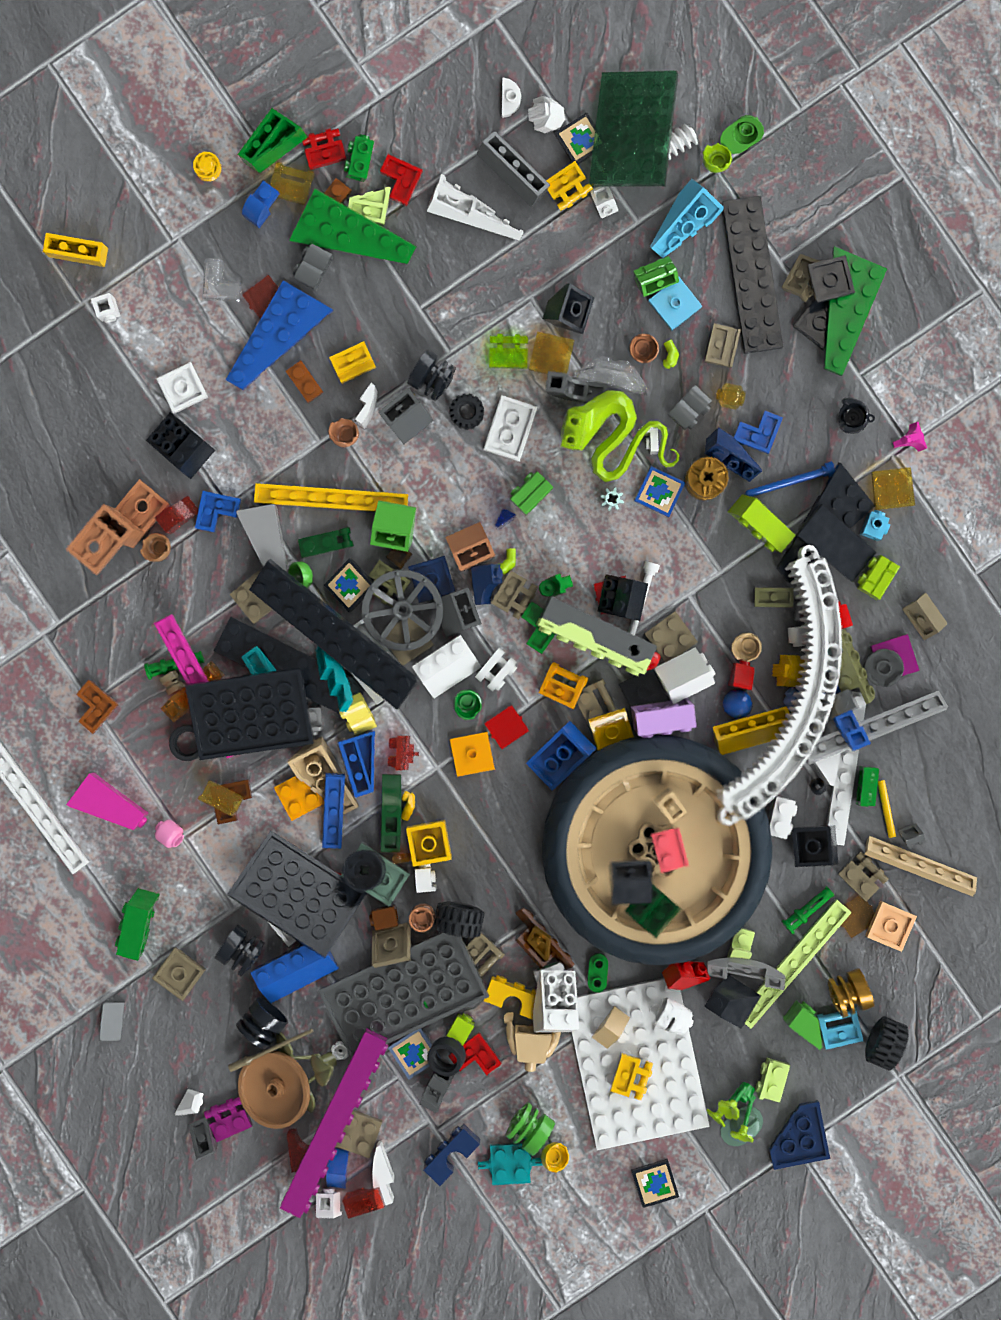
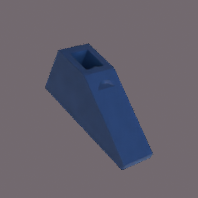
[705,427,762,482]

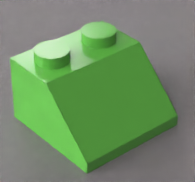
[783,1000,822,1050]

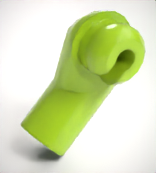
[663,339,679,369]
[498,548,516,574]

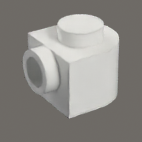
[788,627,806,647]

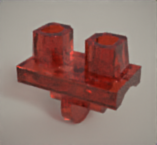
[388,735,419,771]

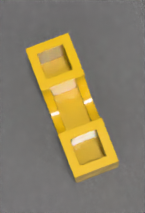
[483,975,537,1020]

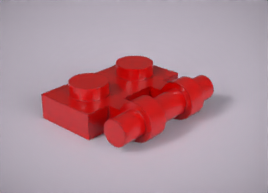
[302,128,347,170]

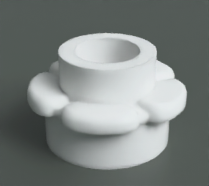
[331,1041,349,1060]

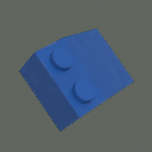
[526,721,596,791]

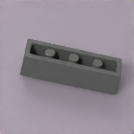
[477,131,550,208]

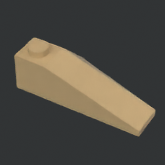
[287,736,359,815]

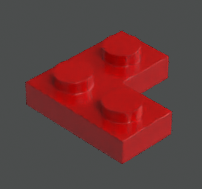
[380,154,423,206]
[448,1032,502,1076]

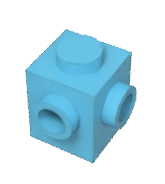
[860,510,890,541]

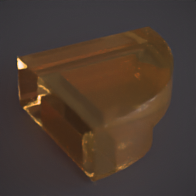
[392,853,412,864]

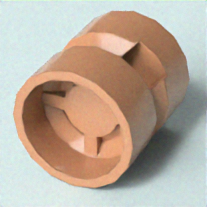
[409,903,435,932]

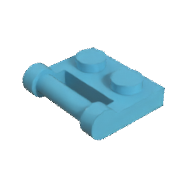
[817,1006,863,1050]

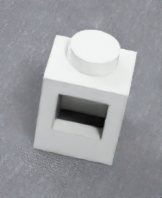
[415,864,437,893]
[316,1188,342,1218]

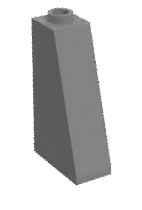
[236,504,288,572]

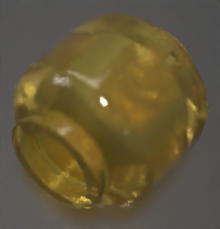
[716,383,746,410]

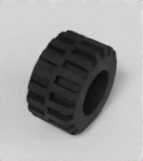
[433,901,485,938]
[865,1016,909,1071]

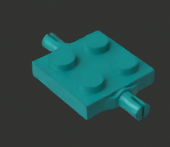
[478,1143,543,1185]

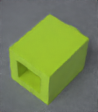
[446,1013,475,1046]

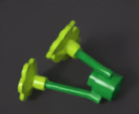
[706,1082,756,1142]

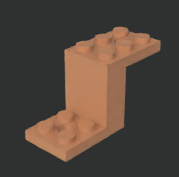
[66,479,170,575]

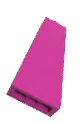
[66,772,149,830]

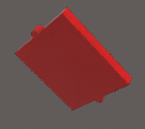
[484,705,529,749]

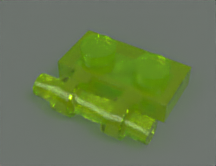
[489,334,528,369]

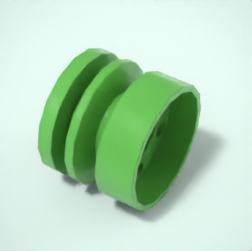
[505,1102,555,1156]

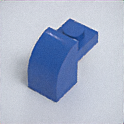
[242,180,280,229]

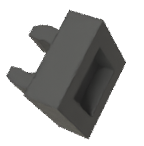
[898,823,925,849]

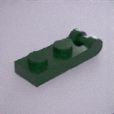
[298,527,354,558]

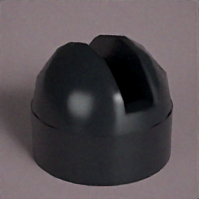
[809,778,826,795]

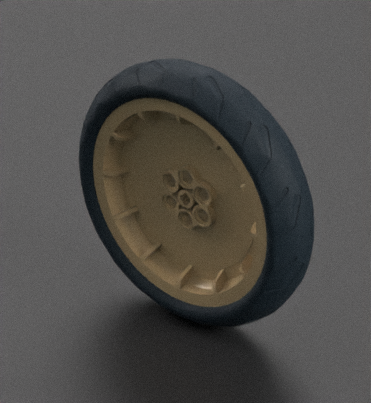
[542,735,772,965]

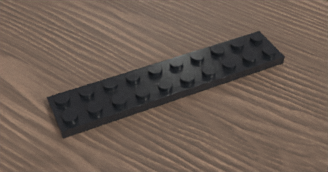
[249,559,420,710]

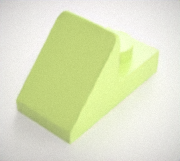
[727,928,755,959]

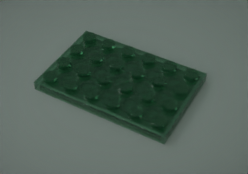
[589,71,678,187]

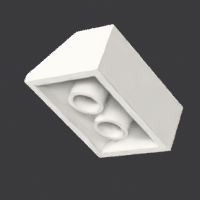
[412,635,482,698]

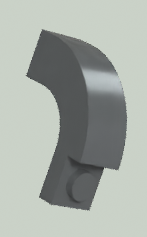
[545,371,608,403]

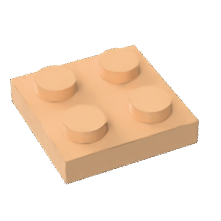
[865,901,917,952]

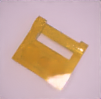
[270,162,315,206]

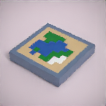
[388,1028,441,1080]

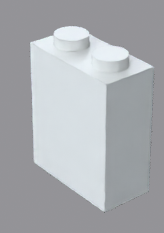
[654,647,715,704]

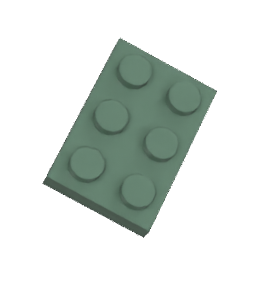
[341,843,410,906]

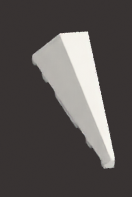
[427,174,523,240]

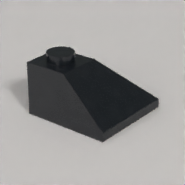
[542,283,595,334]
[704,975,761,1029]

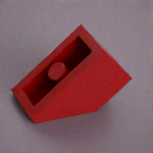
[728,660,755,690]

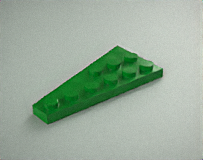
[289,189,417,264]
[824,246,887,376]

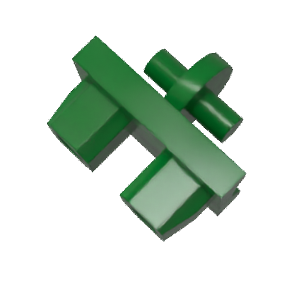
[539,574,573,597]

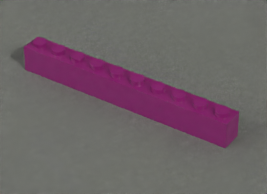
[279,1028,388,1218]

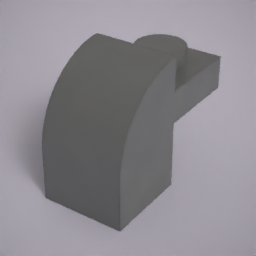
[419,1072,454,1113]

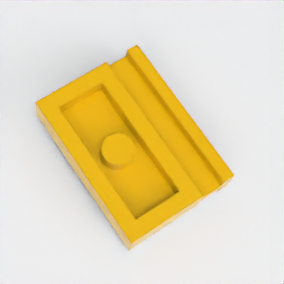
[329,341,376,383]

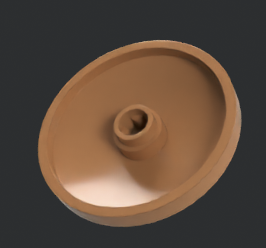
[238,1051,310,1129]

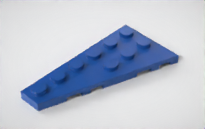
[226,281,333,390]

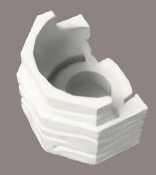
[528,96,565,133]

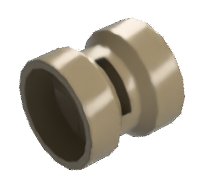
[159,670,185,696]

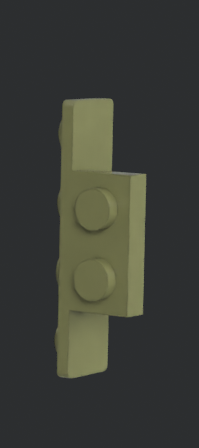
[829,628,875,704]

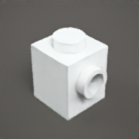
[91,293,120,323]

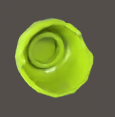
[702,143,732,173]

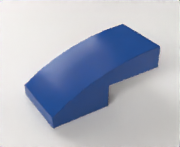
[833,710,871,752]

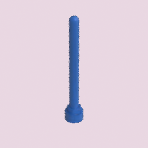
[745,461,835,497]

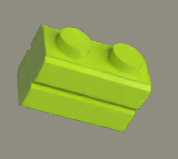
[857,555,900,600]

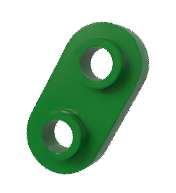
[587,953,608,992]

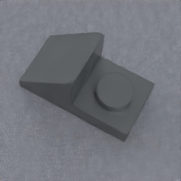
[188,1117,218,1160]

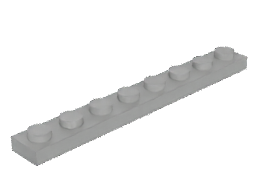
[800,691,948,765]

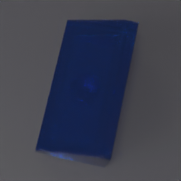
[495,509,517,531]

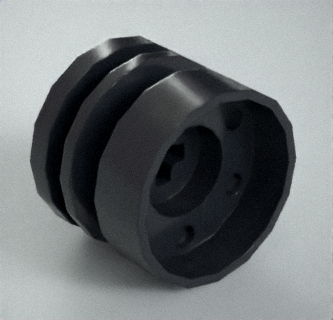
[407,350,456,401]
[342,850,386,892]
[214,925,265,976]
[236,997,288,1049]

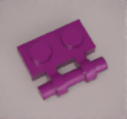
[204,1097,253,1142]

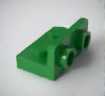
[855,766,879,807]

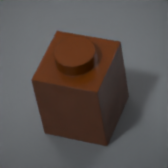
[369,904,399,931]

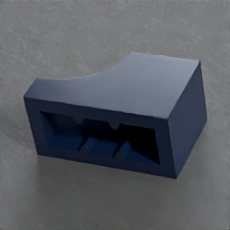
[471,564,503,605]

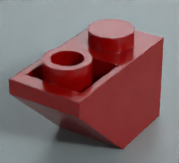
[662,961,710,990]

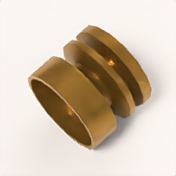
[685,457,729,501]
[828,968,875,1018]

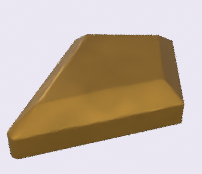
[527,926,551,962]

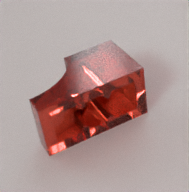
[154,495,199,535]
[287,1128,309,1173]
[342,1187,385,1219]

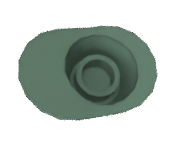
[721,1106,763,1147]

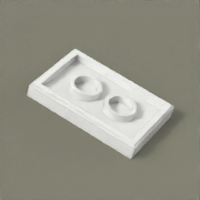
[483,395,537,462]

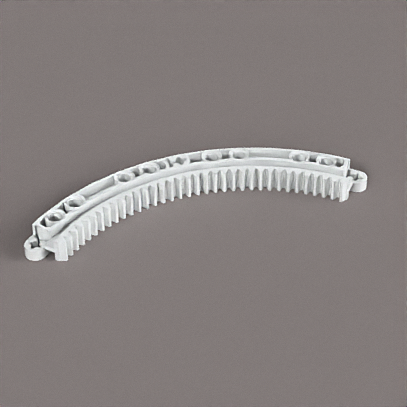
[716,545,842,825]

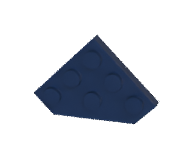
[769,1100,830,1170]

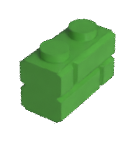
[633,256,679,297]
[510,471,553,516]

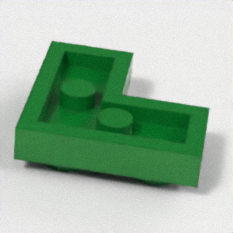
[521,601,555,654]

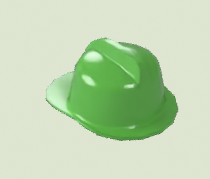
[720,115,764,154]

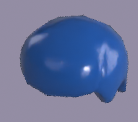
[723,689,753,719]

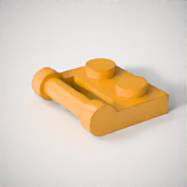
[538,662,588,709]

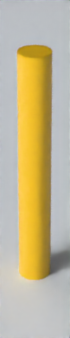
[878,780,896,838]

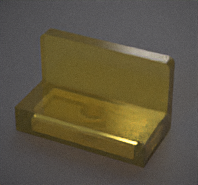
[198,780,244,816]

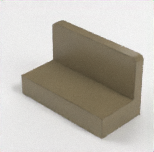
[902,593,947,640]

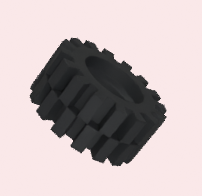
[450,393,484,430]

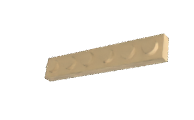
[864,836,977,896]

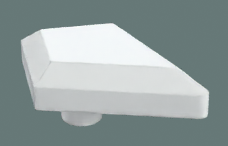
[175,1089,203,1116]

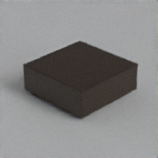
[386,549,413,569]

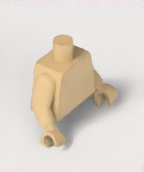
[504,1012,561,1072]

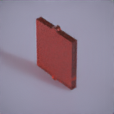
[242,275,279,319]

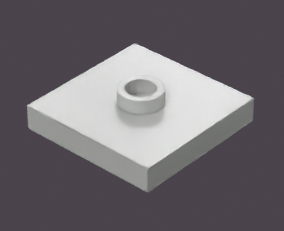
[156,362,208,414]

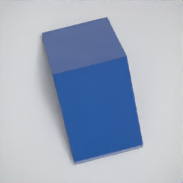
[326,1148,349,1188]

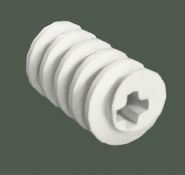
[654,124,698,161]

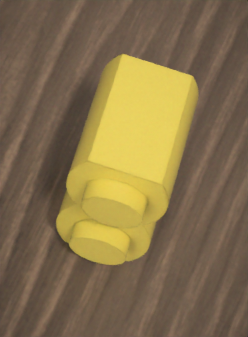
[338,693,377,736]

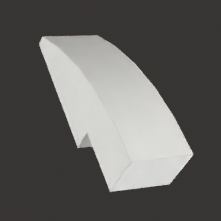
[372,1140,395,1208]

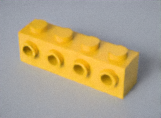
[712,706,790,755]

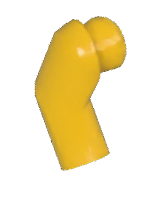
[401,791,415,821]

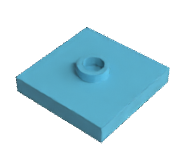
[648,276,702,331]

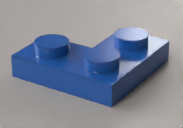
[734,411,783,454]
[195,491,241,533]

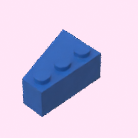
[337,731,375,798]

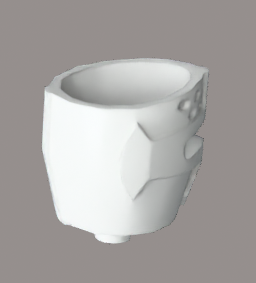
[654,997,693,1034]

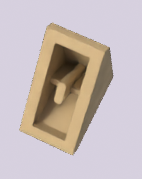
[653,788,687,824]
[592,1006,630,1049]

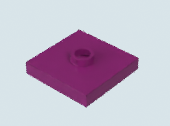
[870,634,920,676]

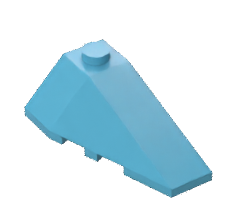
[650,179,724,258]

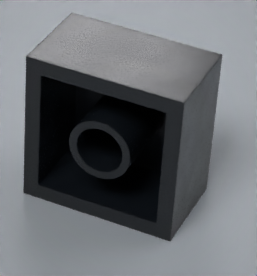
[792,825,839,867]

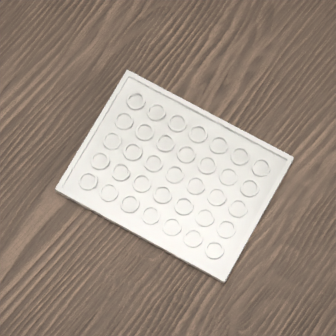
[572,978,710,1150]

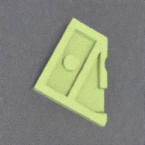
[348,187,391,225]

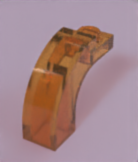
[161,661,225,722]

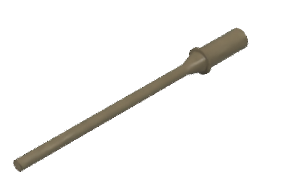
[228,1029,313,1072]

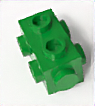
[343,134,374,182]

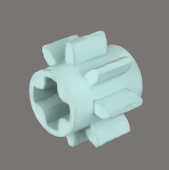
[600,487,624,511]

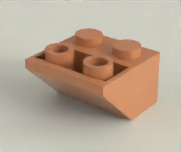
[445,522,496,572]

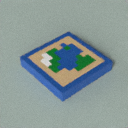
[635,466,686,518]

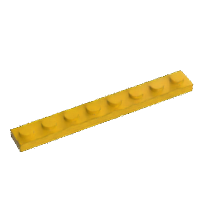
[254,483,409,512]

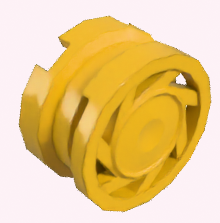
[193,152,222,182]

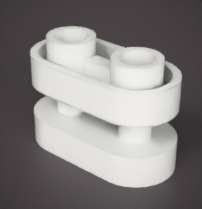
[475,648,518,692]

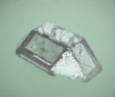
[572,356,649,396]

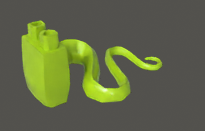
[561,390,679,482]

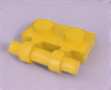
[546,161,593,211]
[610,1053,653,1100]

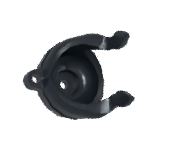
[838,398,875,434]

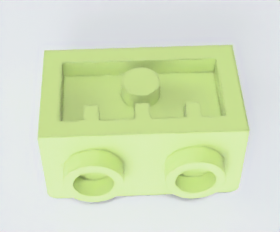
[755,1058,790,1102]

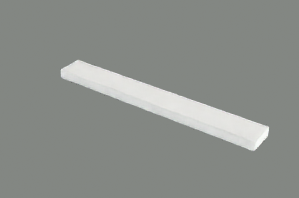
[0,743,89,874]

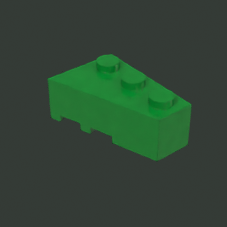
[238,108,308,174]
[115,888,160,961]

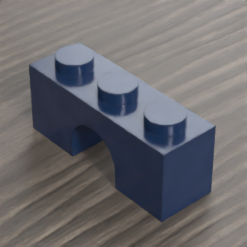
[423,1124,480,1186]

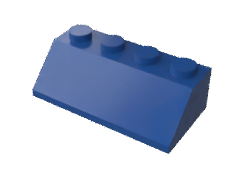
[251,944,339,1003]

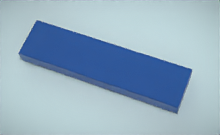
[322,773,345,849]

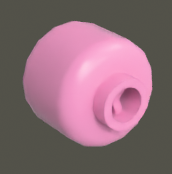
[155,819,184,848]

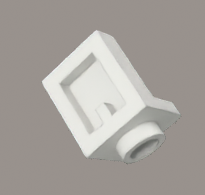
[590,183,618,218]
[638,426,659,455]

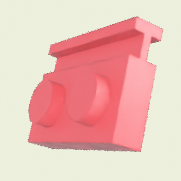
[651,827,689,873]

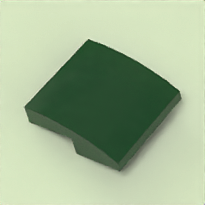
[624,883,681,939]

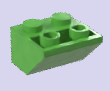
[370,501,416,552]

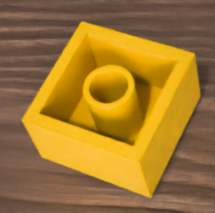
[406,820,452,867]

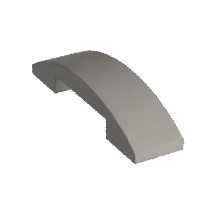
[708,958,785,990]

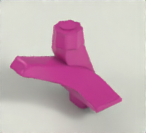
[892,421,927,452]

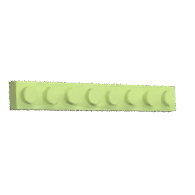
[745,899,852,1028]

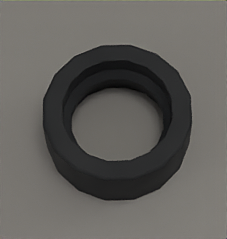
[169,725,199,761]
[427,1037,466,1076]

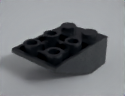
[146,412,215,479]

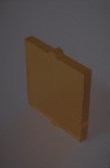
[841,895,875,938]

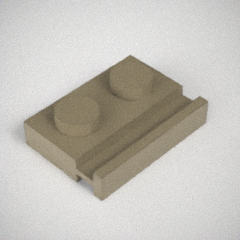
[704,323,741,368]

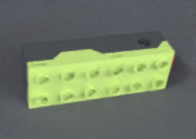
[536,597,661,676]

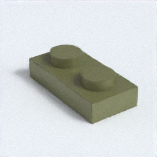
[754,588,793,607]

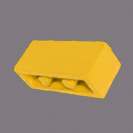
[42,233,108,267]

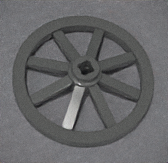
[362,570,443,651]

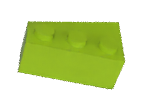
[727,494,796,553]

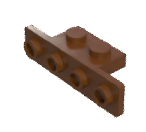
[515,907,575,970]

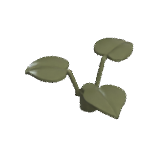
[276,1032,337,1113]

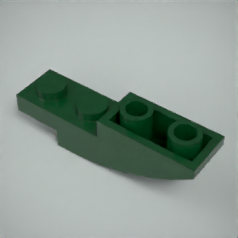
[381,774,401,852]

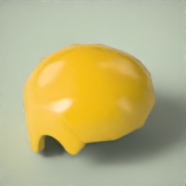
[540,1142,569,1173]

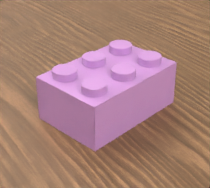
[631,698,696,738]

